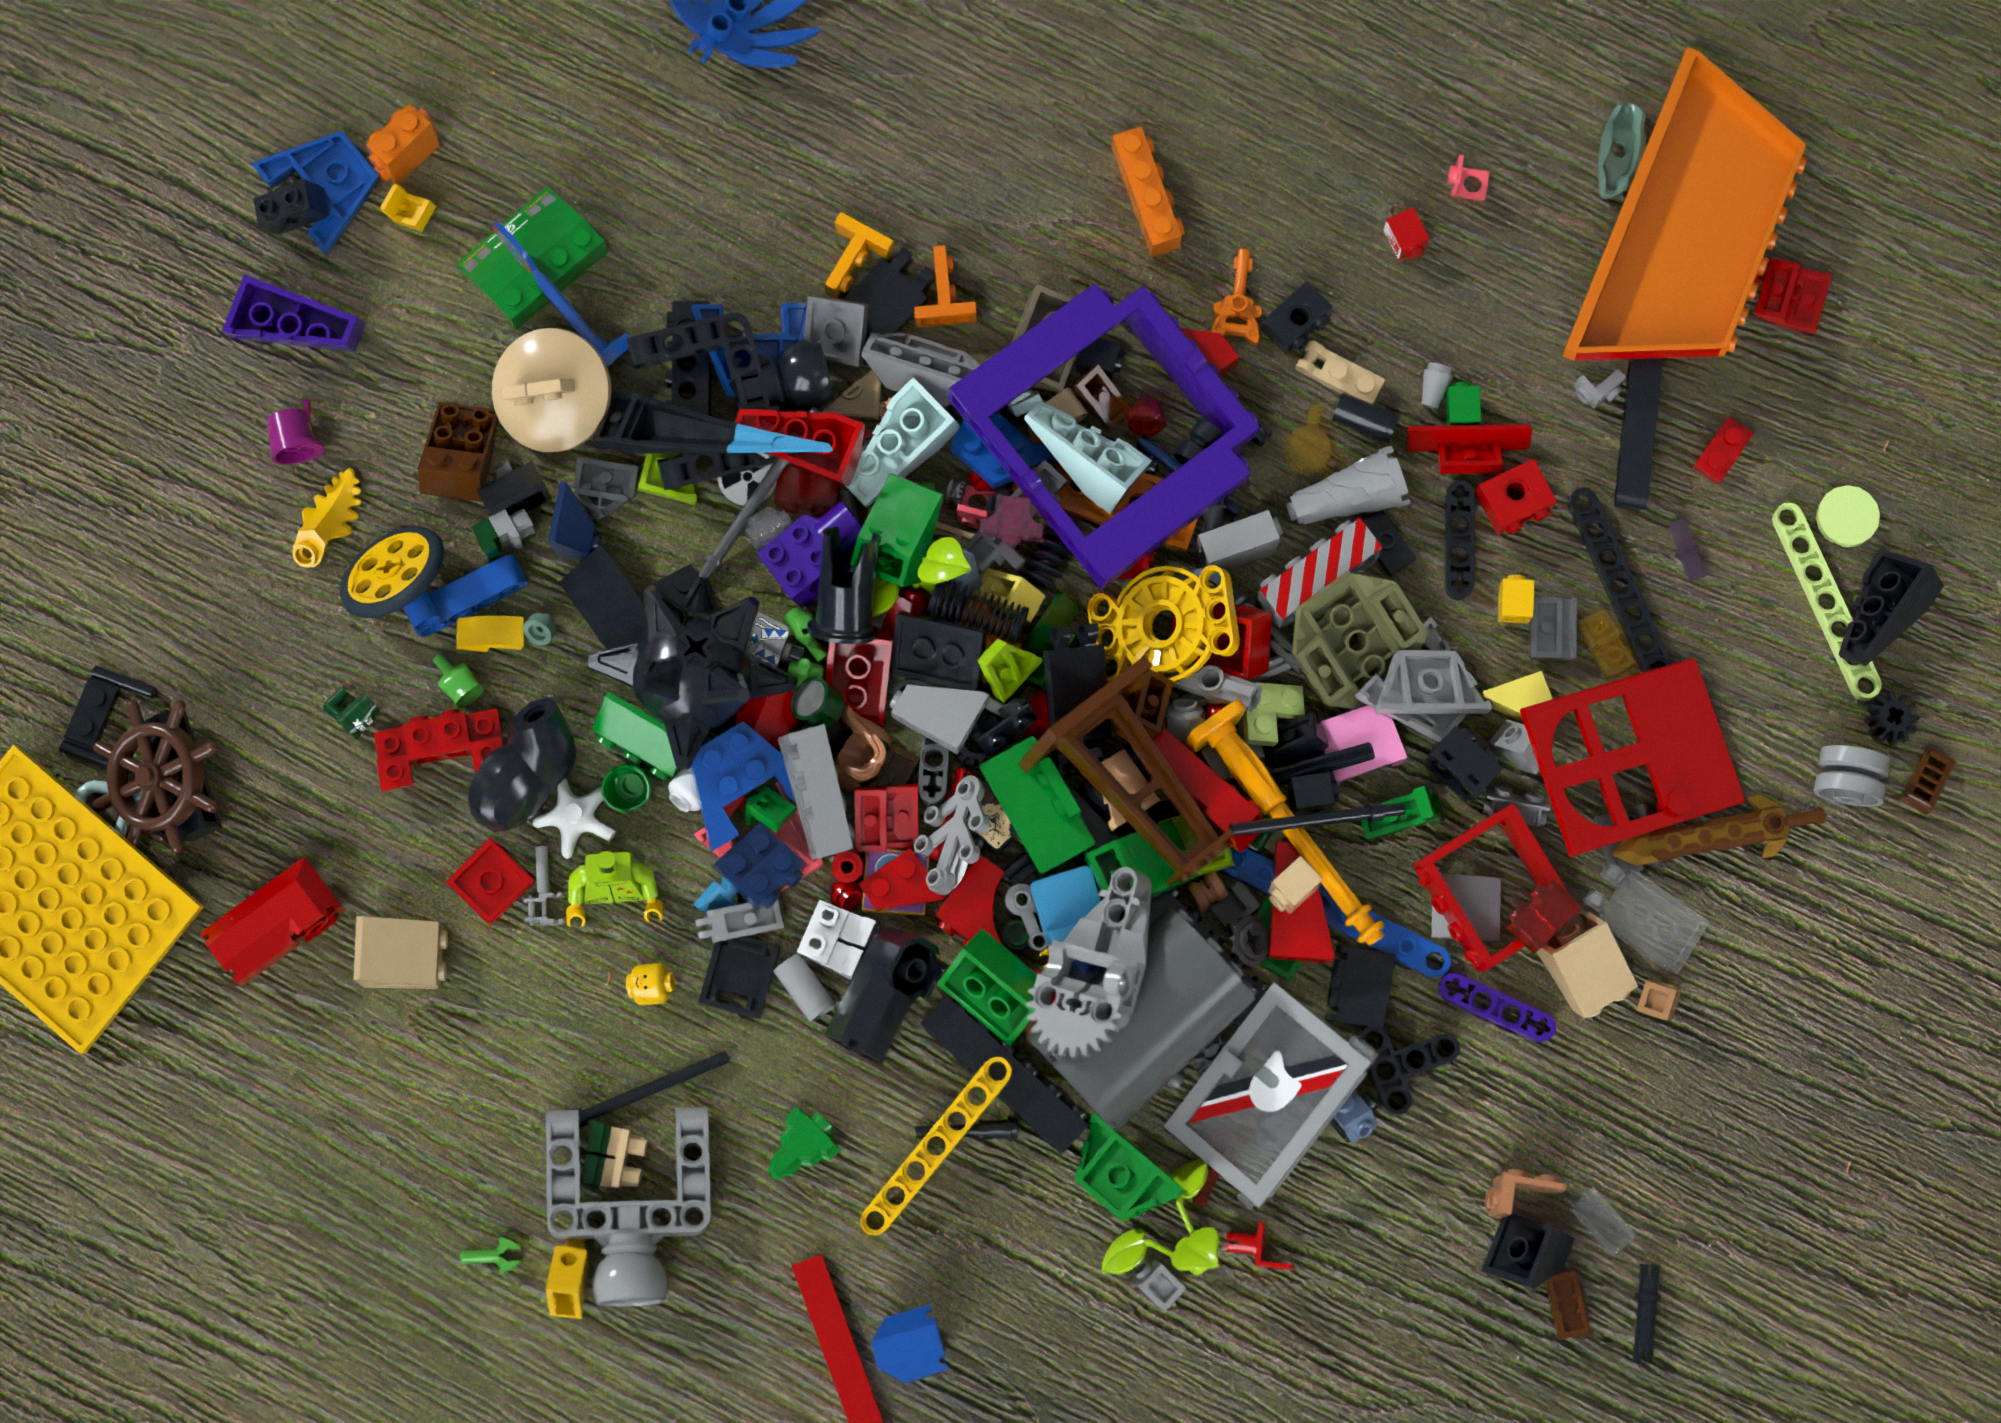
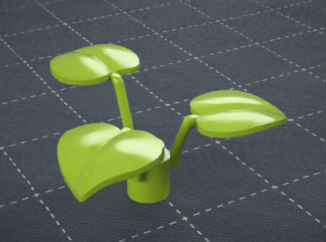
[872,537,972,617]
[1102,1159,1220,1275]

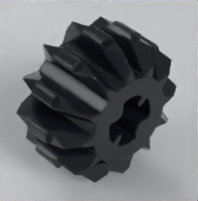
[1864,692,1920,746]

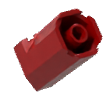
[200,857,346,987]

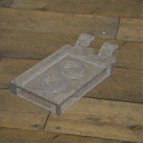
[1583,864,1710,975]

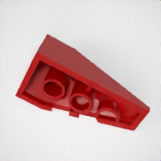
[734,409,865,486]

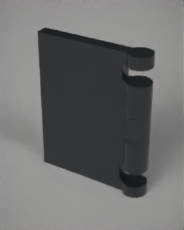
[1324,945,1396,1029]

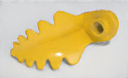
[293,468,362,567]

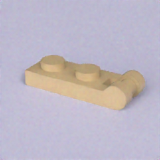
[1295,340,1386,404]

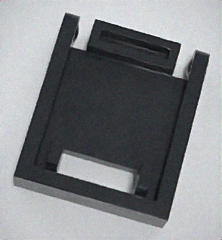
[698,936,780,1020]

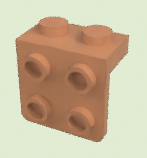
[1485,1169,1567,1218]

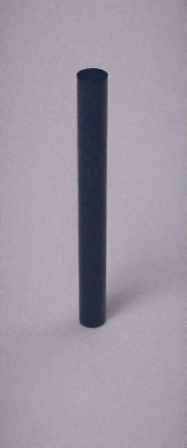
[1136,436,1242,517]

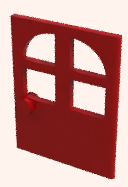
[1520,658,1746,857]

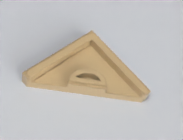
[822,370,882,421]

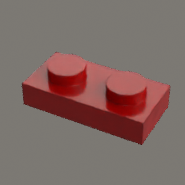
[1693,416,1754,485]

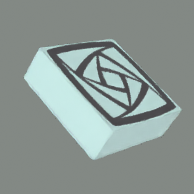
[1006,388,1043,417]

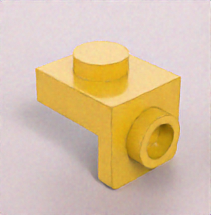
[380,184,436,232]

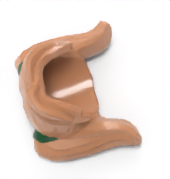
[835,705,892,793]

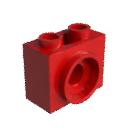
[1475,459,1557,536]

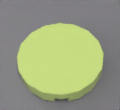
[1816,485,1880,548]

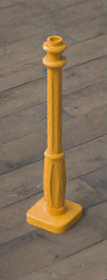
[1184,699,1385,946]

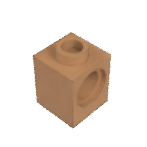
[1636,979,1682,1021]

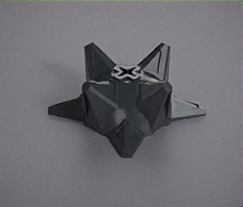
[588,577,798,769]

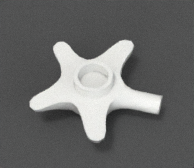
[533,778,616,859]

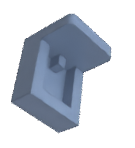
[1333,1090,1378,1143]

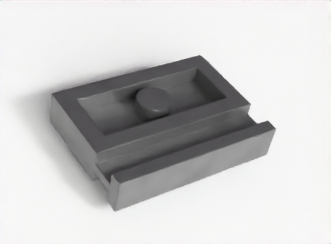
[1529,596,1577,661]

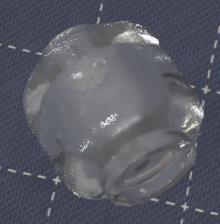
[744,506,792,551]

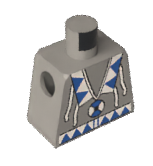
[750,612,805,669]

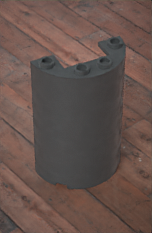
[1028,907,1258,1132]

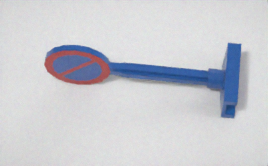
[492,221,631,366]

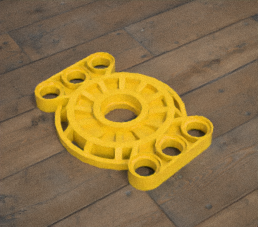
[1088,565,1240,684]

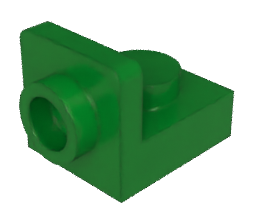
[744,786,797,832]

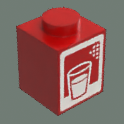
[1383,207,1430,261]

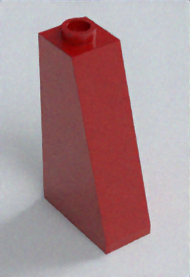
[1268,837,1334,964]

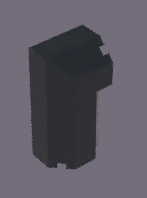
[825,924,942,1065]

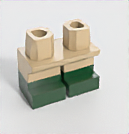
[580,1122,648,1190]

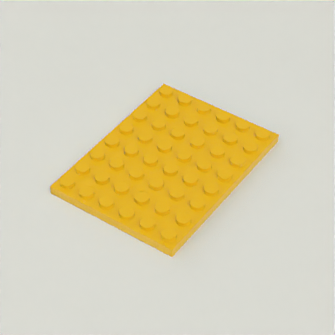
[0,745,205,1055]

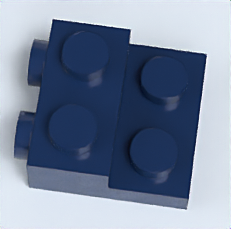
[714,822,804,912]

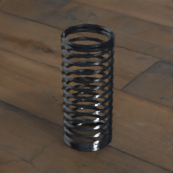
[927,579,1029,644]

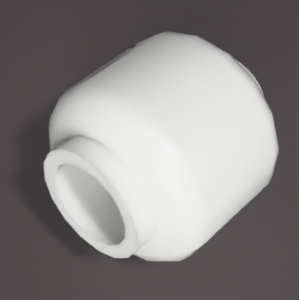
[668,767,701,812]

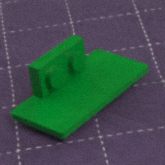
[980,736,1095,875]

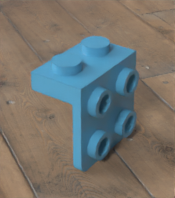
[1030,866,1101,945]

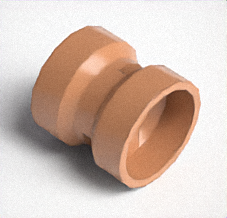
[1185,872,1229,913]

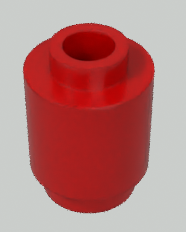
[831,850,864,883]

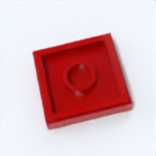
[446,837,536,926]

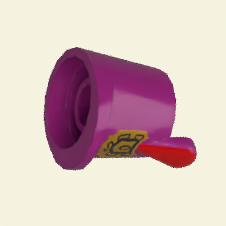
[267,398,325,465]

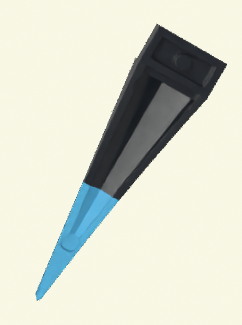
[592,392,833,454]

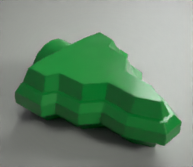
[768,1106,842,1181]

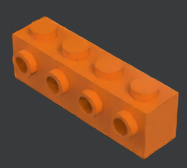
[1111,127,1185,257]

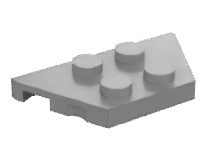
[1375,650,1492,714]

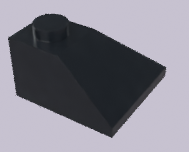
[1481,1213,1575,1289]

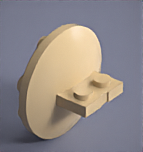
[492,328,611,452]

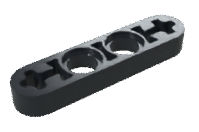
[1444,480,1475,601]

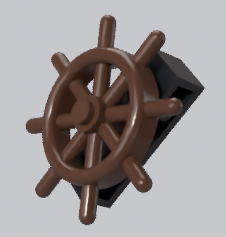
[92,700,222,854]

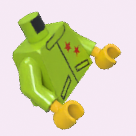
[566,851,664,927]

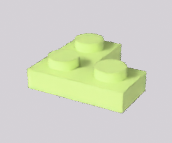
[1242,682,1305,746]

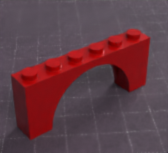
[935,855,1057,1004]

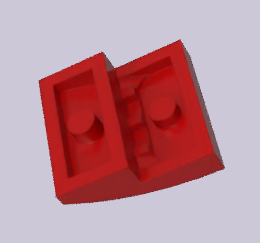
[1754,258,1832,334]
[854,784,919,852]

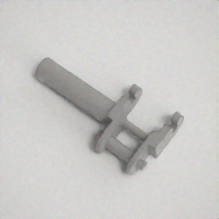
[523,846,565,926]

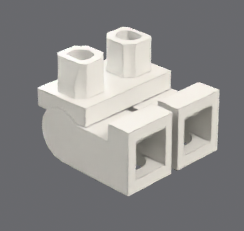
[797,900,878,980]

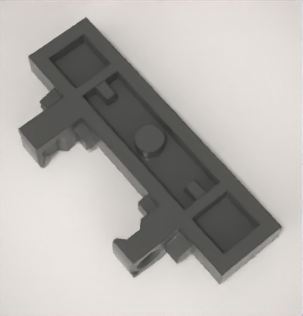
[962,460,1068,573]

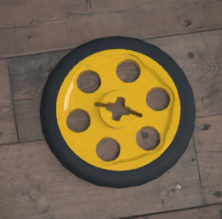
[340,526,444,618]

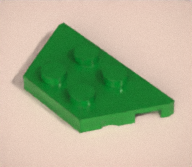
[1074,1113,1186,1222]

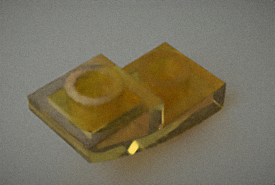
[1577,608,1635,681]

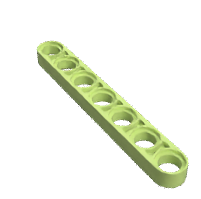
[1772,502,1882,701]

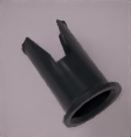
[807,526,881,644]

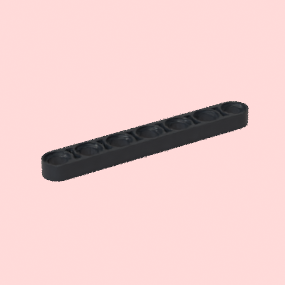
[1568,487,1672,673]

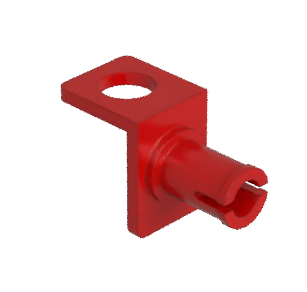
[1225,1222,1295,1271]

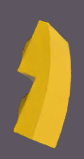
[456,616,524,652]

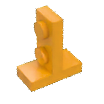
[825,212,894,299]

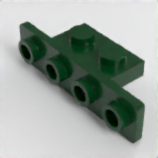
[991,592,1080,705]

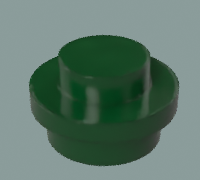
[1002,918,1029,950]

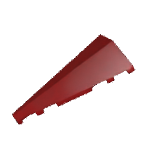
[723,691,800,819]

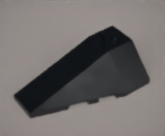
[1838,549,1944,666]

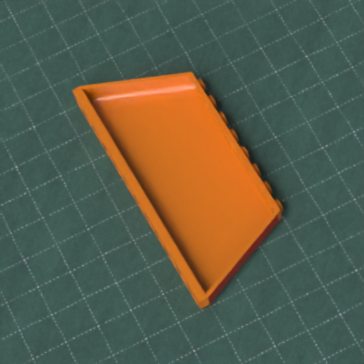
[1562,47,1808,361]

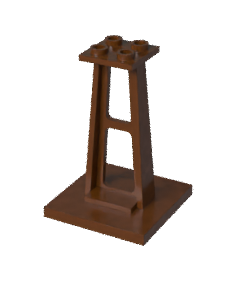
[1018,655,1234,886]

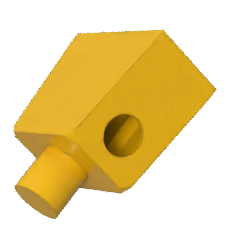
[546,1239,590,1319]

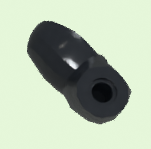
[468,698,577,832]

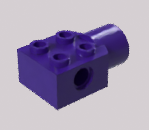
[756,501,863,609]

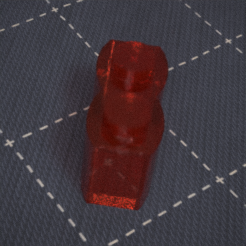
[774,466,841,517]
[1506,880,1582,954]

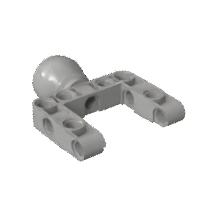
[546,1107,711,1307]

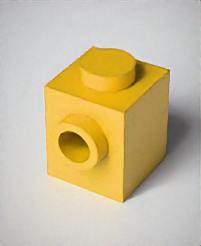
[1498,575,1534,624]

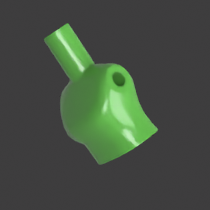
[783,606,828,663]
[433,653,483,708]
[788,658,824,687]

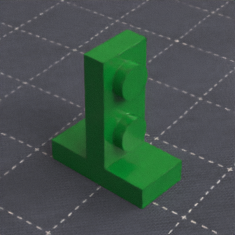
[1361,786,1445,841]

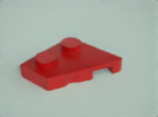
[858,848,945,911]

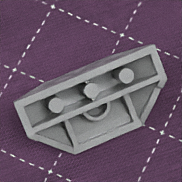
[862,333,980,407]

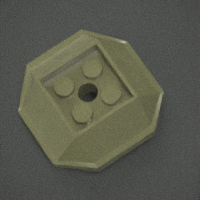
[1292,571,1428,709]

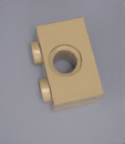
[1268,856,1323,914]

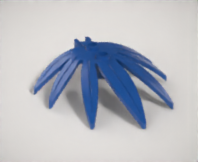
[668,0,820,68]

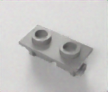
[1482,786,1550,827]

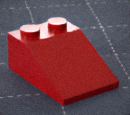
[1171,603,1272,681]
[825,629,894,728]

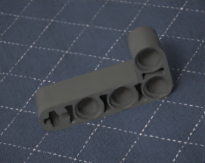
[893,680,950,807]

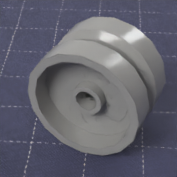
[1814,745,1891,807]

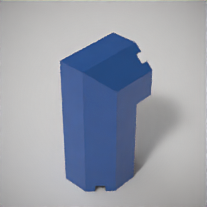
[871,1304,949,1384]

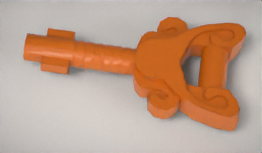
[1211,249,1262,345]

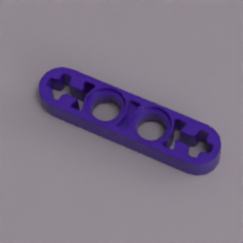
[1438,973,1556,1043]

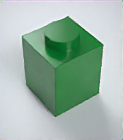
[1445,382,1481,426]

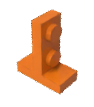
[914,245,977,328]

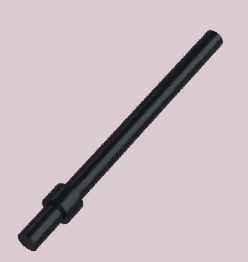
[1228,802,1406,837]
[575,1051,730,1129]

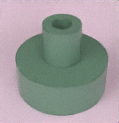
[523,613,557,646]

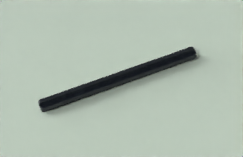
[1161,742,1375,818]

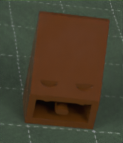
[418,402,498,502]

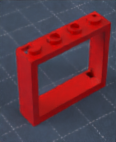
[1412,803,1580,973]

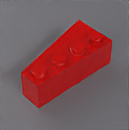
[1142,728,1264,854]

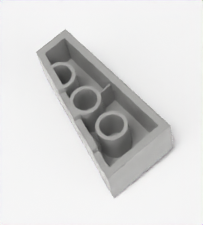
[778,724,855,860]

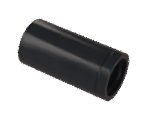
[1331,392,1400,444]

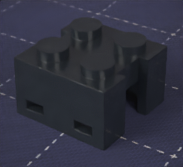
[1423,726,1503,807]

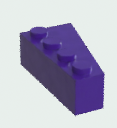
[222,275,366,352]

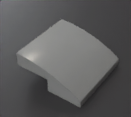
[1431,874,1501,942]

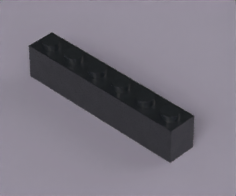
[920,995,1088,1156]

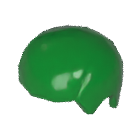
[601,763,652,813]

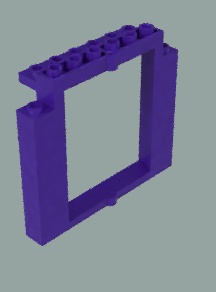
[947,283,1260,590]

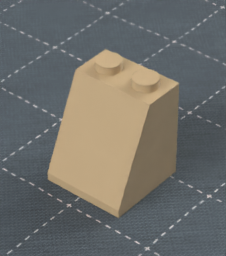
[1531,909,1638,1019]
[353,916,448,989]

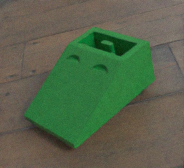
[851,473,944,587]
[1085,819,1199,913]

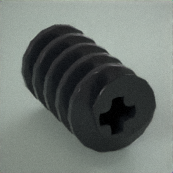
[1020,525,1074,589]

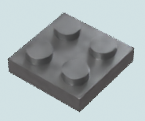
[804,295,869,367]

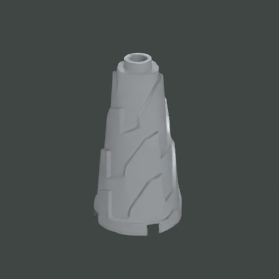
[1286,445,1410,525]

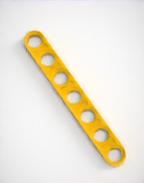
[860,1056,1013,1235]

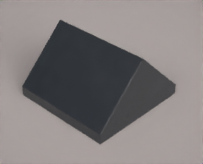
[477,461,552,516]

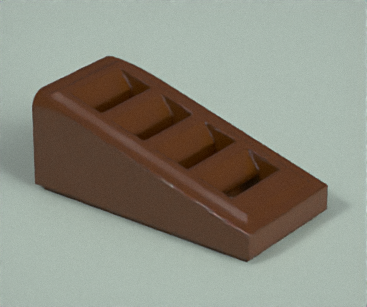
[1898,746,1956,815]

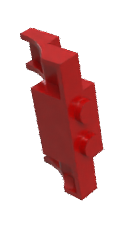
[373,709,504,793]

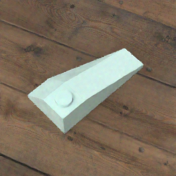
[845,377,960,508]
[1024,401,1152,514]

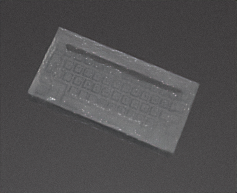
[1568,1187,1637,1257]

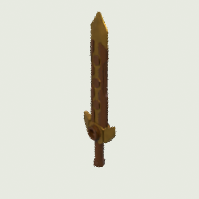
[1613,795,1826,866]

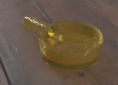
[1284,405,1331,474]

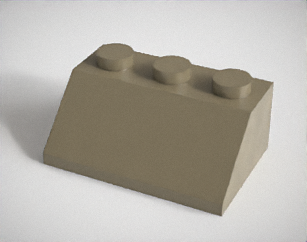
[1011,284,1076,392]

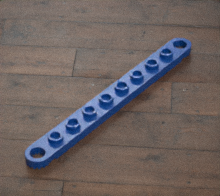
[1218,846,1451,978]

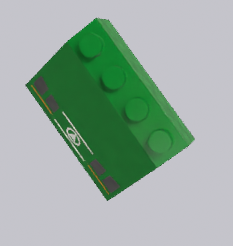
[456,186,608,331]

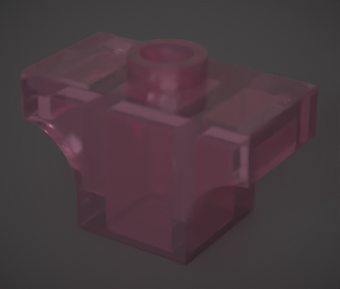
[979,496,1045,545]

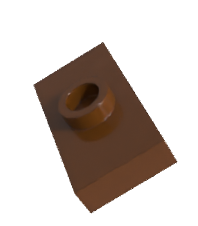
[1545,1269,1591,1340]

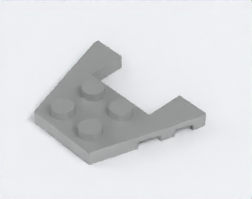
[1355,617,1468,743]

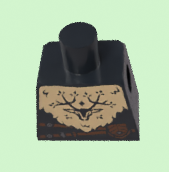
[966,781,1018,856]

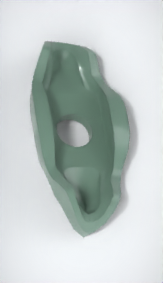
[1598,101,1646,200]

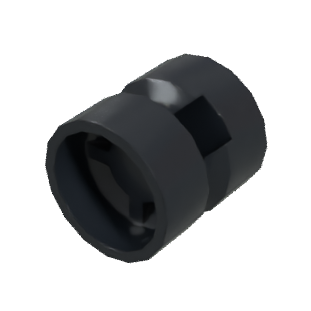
[1173,419,1225,465]

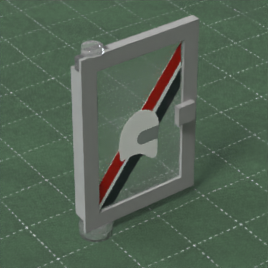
[1164,982,1379,1209]

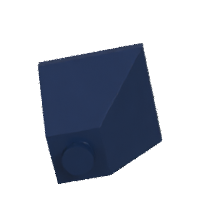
[548,481,602,561]

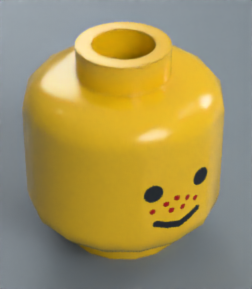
[626,963,675,1006]

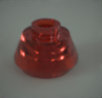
[1124,397,1166,437]

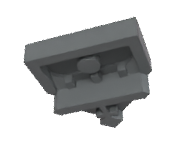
[573,457,640,522]

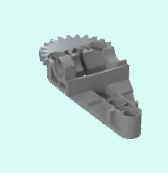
[1026,867,1152,1058]

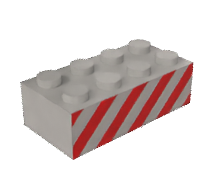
[1255,518,1382,631]

